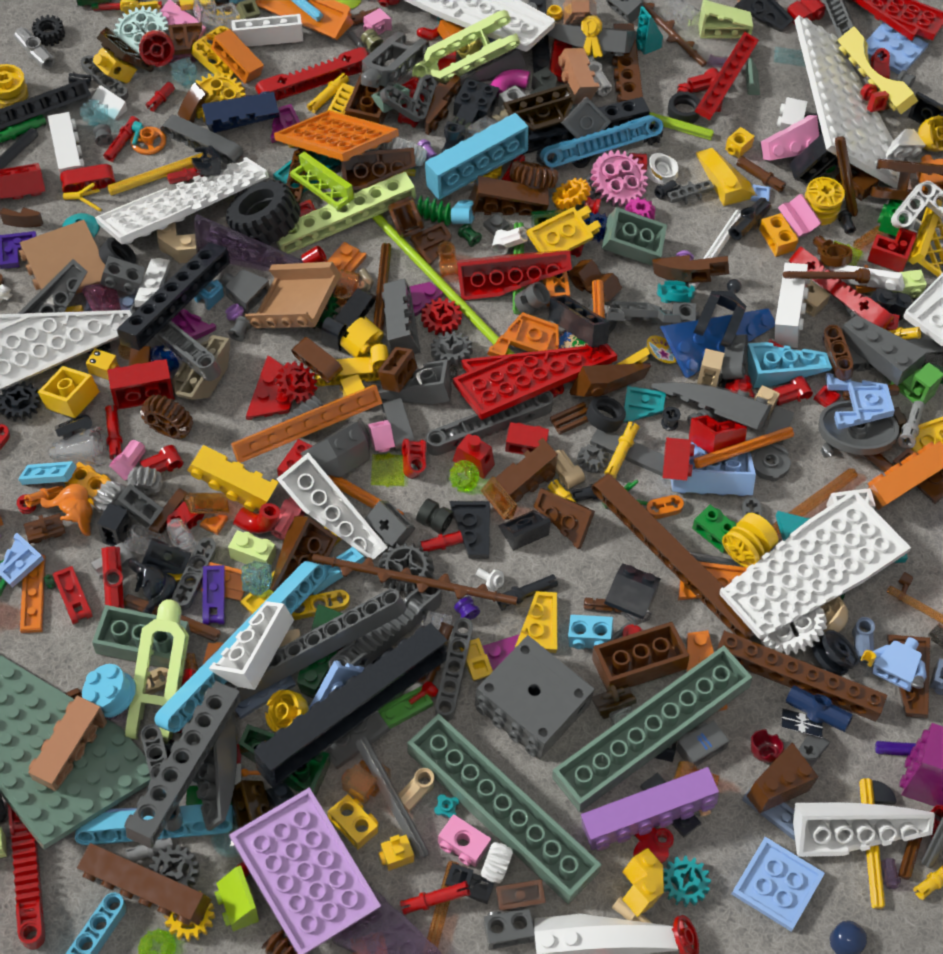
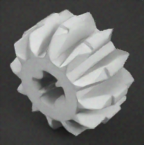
[481,842,513,883]

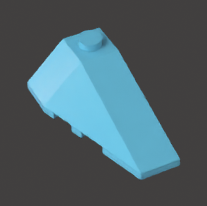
[747,342,832,388]

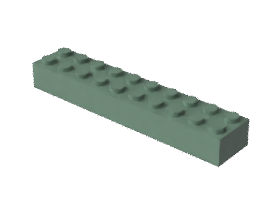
[552,646,752,813]
[407,714,602,905]

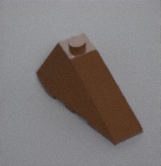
[569,363,651,397]
[269,516,338,592]

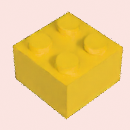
[38,366,100,418]

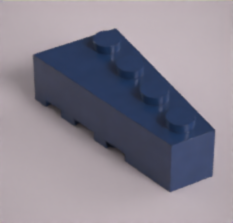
[202,91,280,133]

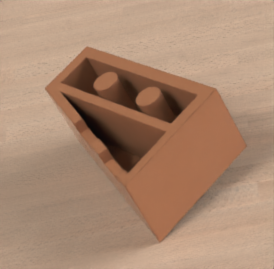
[558,48,600,104]

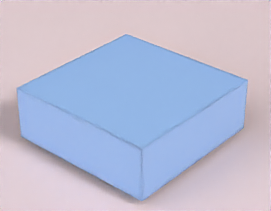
[750,185,771,202]

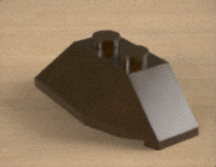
[503,83,576,132]

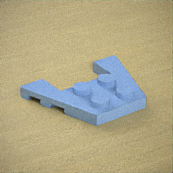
[825,373,894,429]

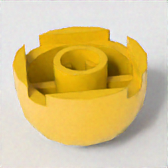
[918,115,943,152]
[265,689,309,732]

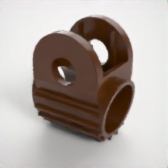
[388,196,424,238]

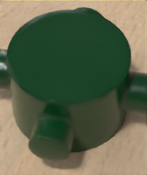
[44,574,56,589]

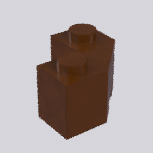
[567,259,622,302]

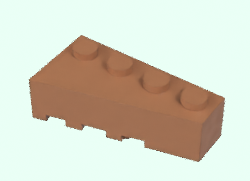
[563,0,597,26]
[28,696,107,791]

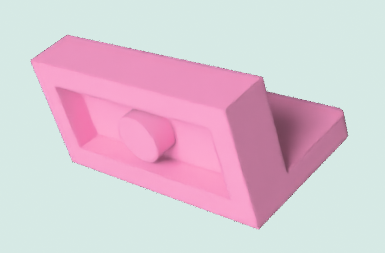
[778,194,821,237]

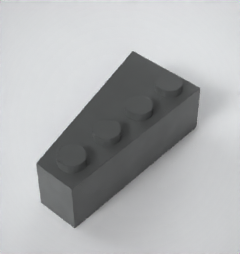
[382,278,421,354]
[842,315,928,386]

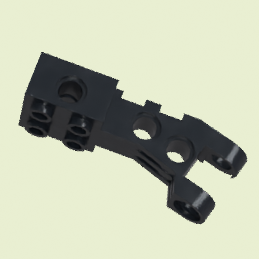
[441,78,499,153]

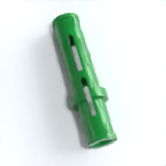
[0,114,46,144]

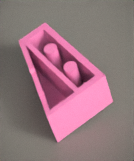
[761,115,819,161]

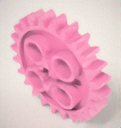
[590,150,648,207]

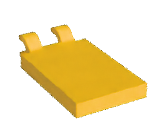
[526,206,602,252]

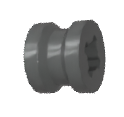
[896,70,916,88]
[93,124,113,147]

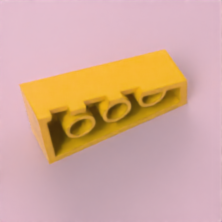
[187,445,278,513]

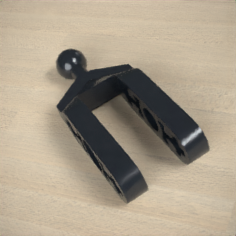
[693,279,747,349]

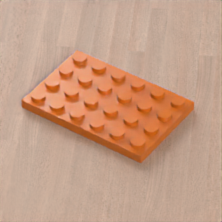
[274,110,399,161]

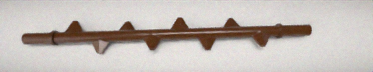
[643,2,707,67]
[312,554,518,605]

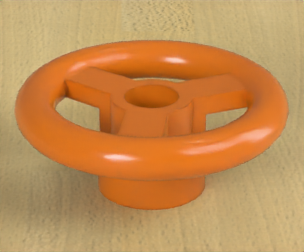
[130,126,166,155]

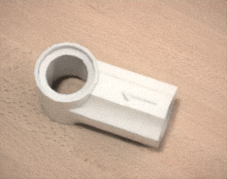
[492,227,528,254]

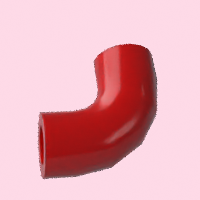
[233,503,280,534]

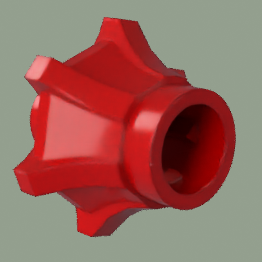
[725,375,755,398]

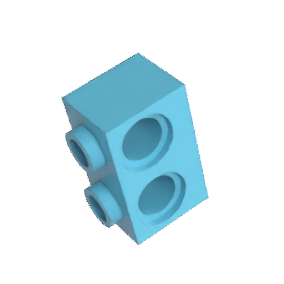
[568,615,614,649]

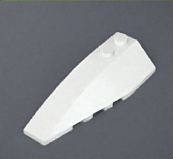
[277,453,388,560]
[793,802,935,857]
[534,914,678,954]

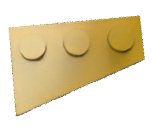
[514,591,557,653]

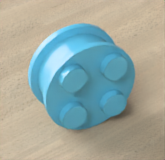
[82,664,136,718]

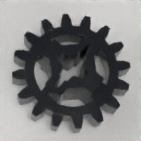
[0,381,42,422]

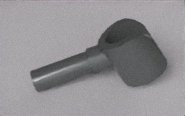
[820,442,835,458]

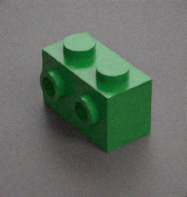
[877,199,911,236]
[692,504,737,553]

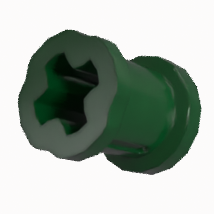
[458,224,482,247]

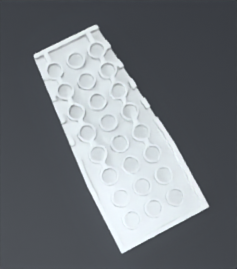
[95,157,269,244]
[719,490,911,639]

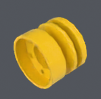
[805,177,845,226]
[722,513,779,568]

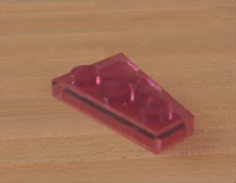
[82,284,121,311]

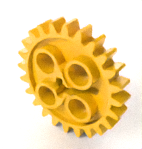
[191,72,246,122]

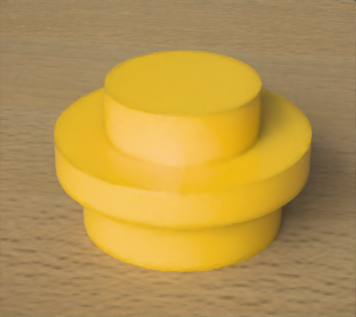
[547,5,563,21]

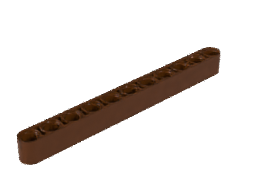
[591,474,755,640]

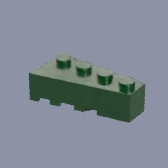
[297,604,346,699]
[238,724,330,797]

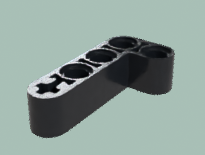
[321,288,376,351]

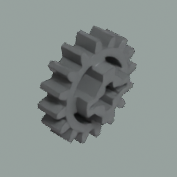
[431,331,473,367]
[149,845,199,886]

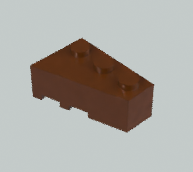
[493,438,558,505]
[747,742,819,814]

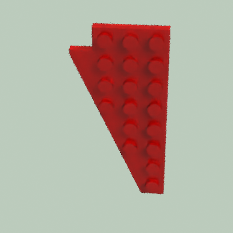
[852,0,943,41]
[453,344,617,420]

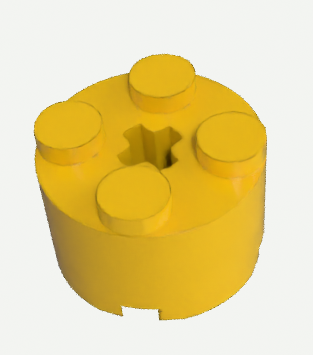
[340,317,384,358]

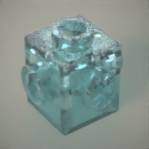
[170,57,197,86]
[80,99,108,126]
[241,560,272,595]

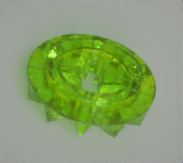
[448,460,479,492]
[138,928,176,954]

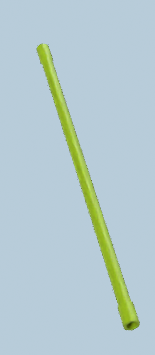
[372,214,515,355]

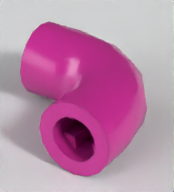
[491,69,530,94]

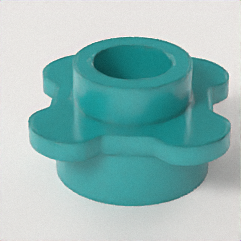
[434,794,459,818]

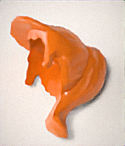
[40,484,93,536]

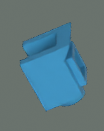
[194,280,224,310]

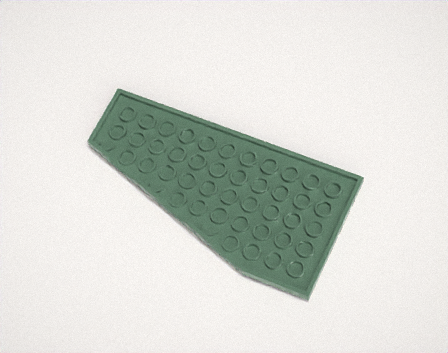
[0,655,151,850]

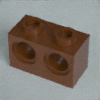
[377,347,418,392]

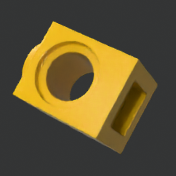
[725,127,754,159]

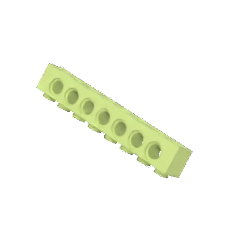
[276,172,416,255]

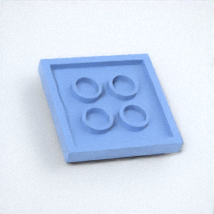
[866,22,929,75]
[731,837,825,932]

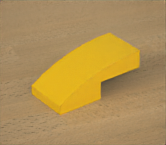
[459,638,493,681]

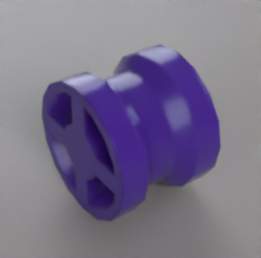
[454,596,480,620]

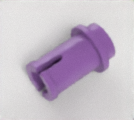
[417,139,437,161]

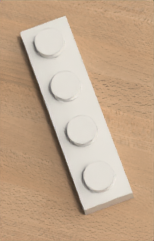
[134,258,170,307]
[829,265,905,292]

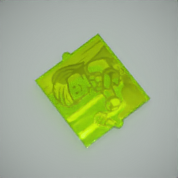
[371,453,404,487]

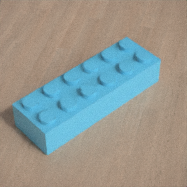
[425,113,528,200]

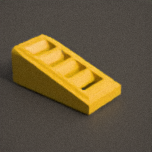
[327,83,354,114]

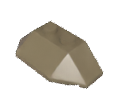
[172,335,231,400]

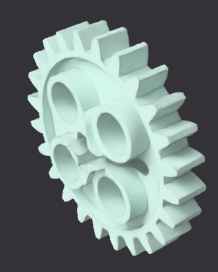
[113,6,169,54]

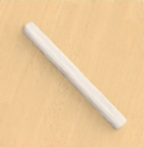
[687,210,741,289]

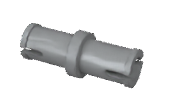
[125,837,174,862]

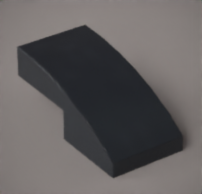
[445,863,495,904]

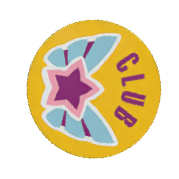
[647,335,676,364]

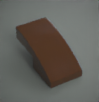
[178,83,208,123]
[0,207,43,227]

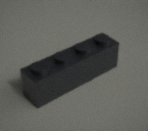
[549,294,610,348]

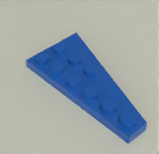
[660,308,775,378]

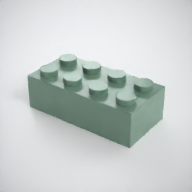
[92,605,191,669]

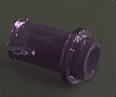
[708,54,728,67]
[881,858,901,889]

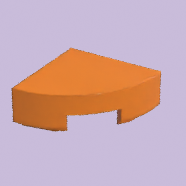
[200,515,228,535]

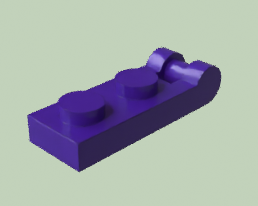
[202,565,226,625]

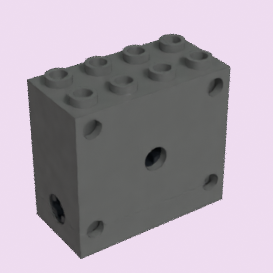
[474,635,595,759]

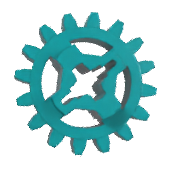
[663,856,711,907]

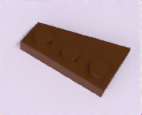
[534,488,595,549]

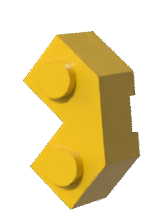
[622,848,664,917]

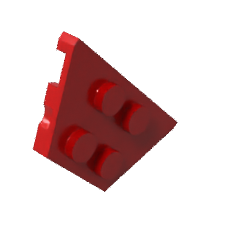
[246,356,298,420]

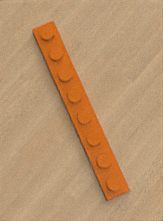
[231,384,383,463]

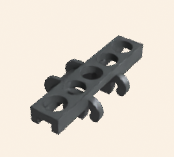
[667,180,714,204]

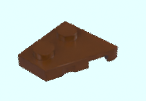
[410,222,452,266]

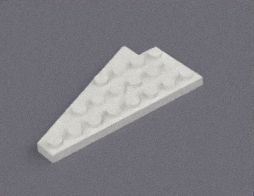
[0,310,132,391]

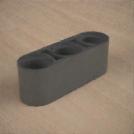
[722,334,748,380]
[381,398,414,452]

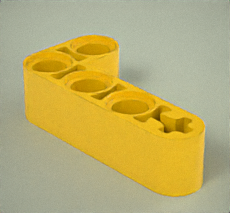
[313,344,389,387]

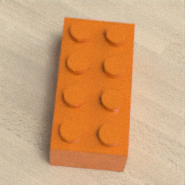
[867,441,943,510]

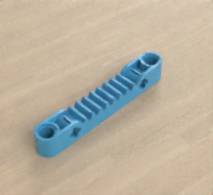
[540,115,663,167]

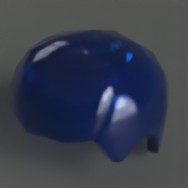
[150,345,179,373]

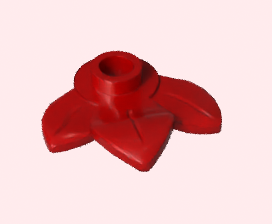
[633,828,674,864]

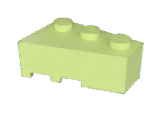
[698,0,753,38]

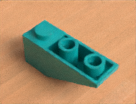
[636,6,663,55]

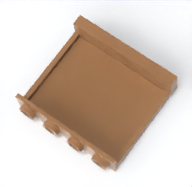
[19,220,109,294]
[245,262,341,329]

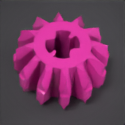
[625,197,656,220]

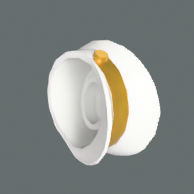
[646,153,679,185]

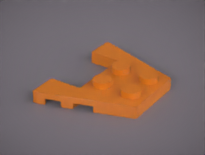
[487,312,559,356]

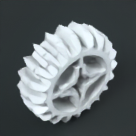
[379,137,427,166]

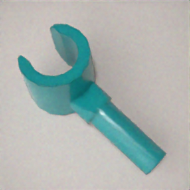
[132,121,144,146]

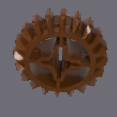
[510,161,558,189]
[140,395,194,440]

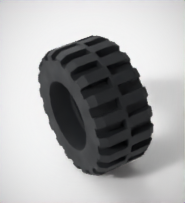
[226,180,301,248]

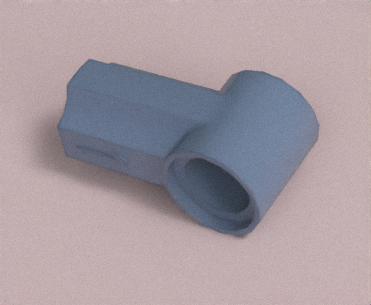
[852,617,875,662]

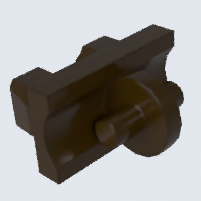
[592,684,637,719]

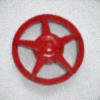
[672,915,699,954]

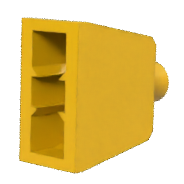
[93,47,137,84]

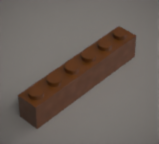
[77,843,212,926]

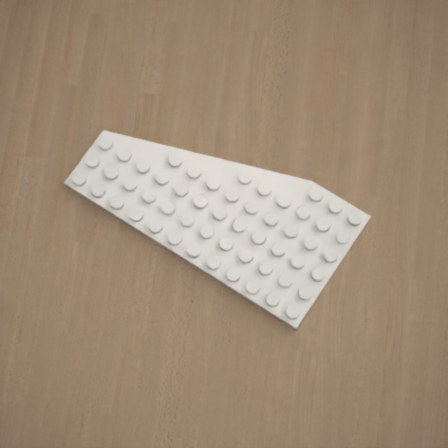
[794,16,912,189]

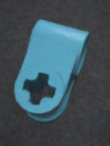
[451,200,474,224]

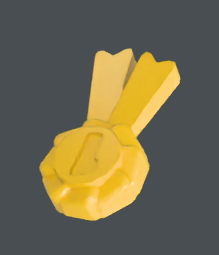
[120,0,160,14]
[581,15,603,58]

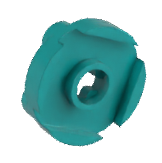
[657,280,695,303]

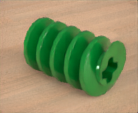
[417,195,456,226]

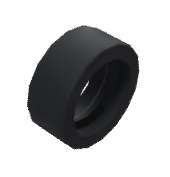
[667,92,701,124]
[98,237,136,265]
[586,396,626,432]

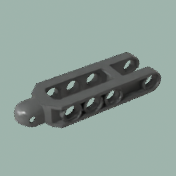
[361,31,430,88]

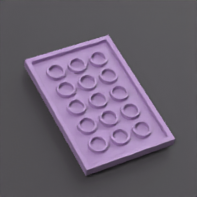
[229,787,381,954]

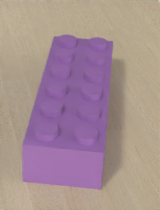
[581,767,719,851]

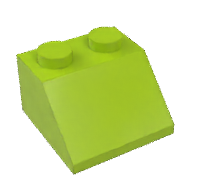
[214,865,259,932]

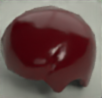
[751,729,784,763]

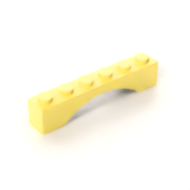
[838,27,918,114]

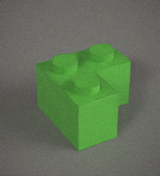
[890,363,943,404]

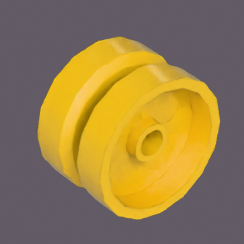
[0,64,28,108]

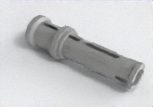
[898,401,925,449]

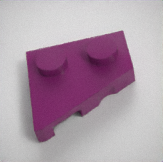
[270,104,300,143]

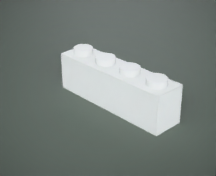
[231,14,303,47]
[48,112,85,174]

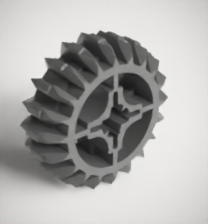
[379,542,434,597]

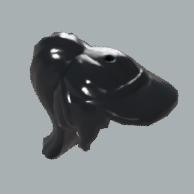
[129,559,177,614]

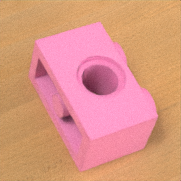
[438,814,491,867]

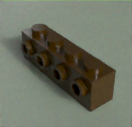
[231,780,270,874]

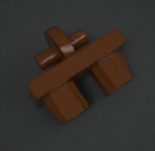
[23,513,66,544]

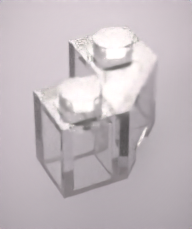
[193,0,240,30]

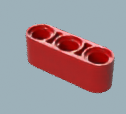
[60,164,115,193]

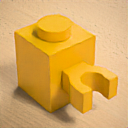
[378,834,414,871]

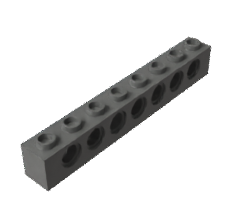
[124,681,240,849]

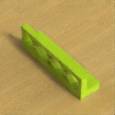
[290,152,354,210]

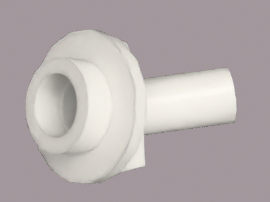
[0,284,13,303]
[475,568,504,591]

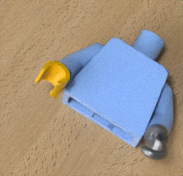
[860,637,927,692]

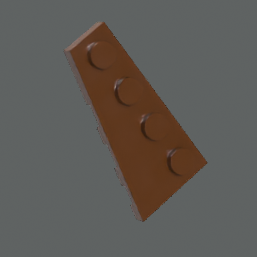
[887,634,930,718]

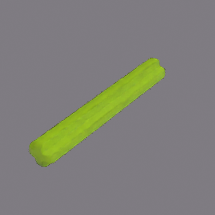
[650,112,714,140]

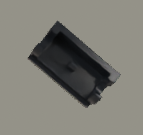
[192,145,221,175]

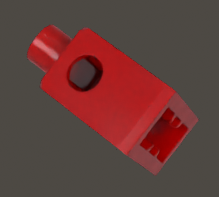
[452,434,495,479]

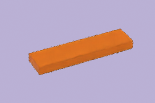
[20,555,46,633]

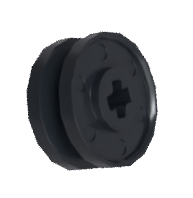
[812,630,859,677]

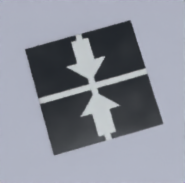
[781,708,823,738]

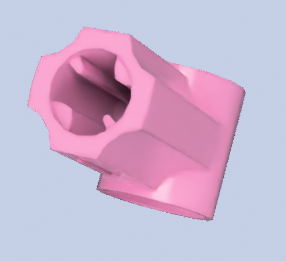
[109,440,146,480]

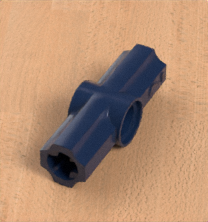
[786,685,853,732]

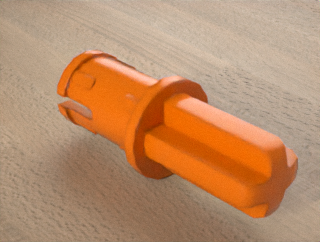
[24,485,64,507]

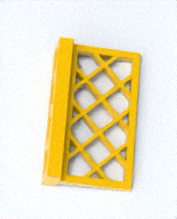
[908,199,943,277]

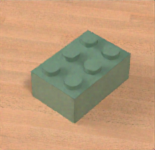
[602,207,667,266]

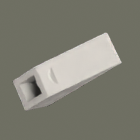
[886,129,926,157]

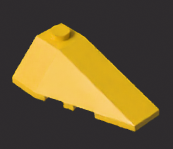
[696,148,757,206]

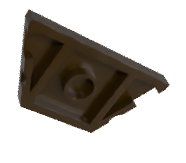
[97,27,155,72]

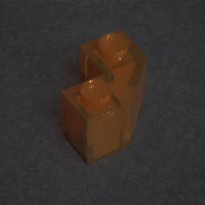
[341,760,391,804]

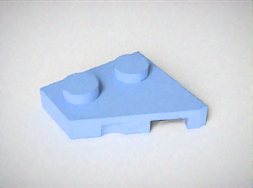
[0,533,44,588]

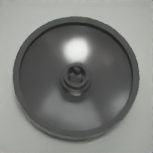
[818,400,899,455]

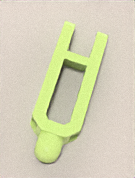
[412,10,520,83]
[125,599,189,744]

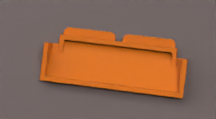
[255,0,354,40]

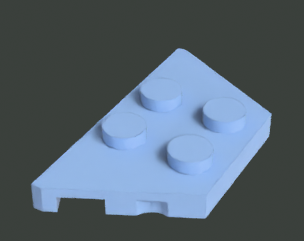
[309,660,364,710]

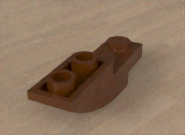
[425,75,462,135]
[652,255,730,283]

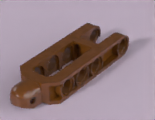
[871,159,943,201]

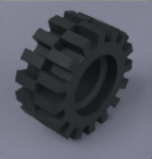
[32,15,65,46]

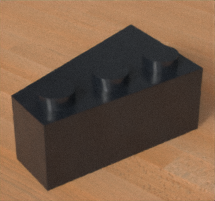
[789,134,839,184]

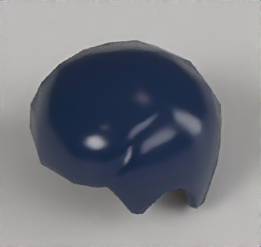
[830,920,867,954]

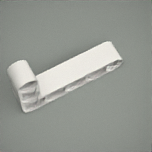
[891,181,943,229]

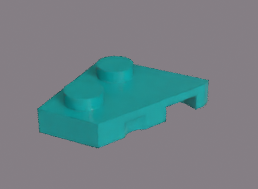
[623,386,666,423]

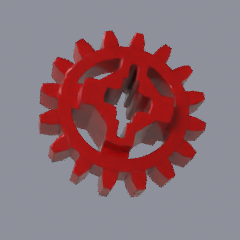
[421,297,462,336]
[275,361,318,404]

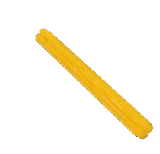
[108,153,203,195]
[859,778,885,909]

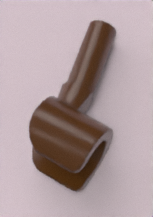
[898,572,913,602]

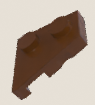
[168,22,202,55]

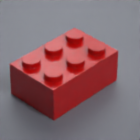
[107,359,175,410]

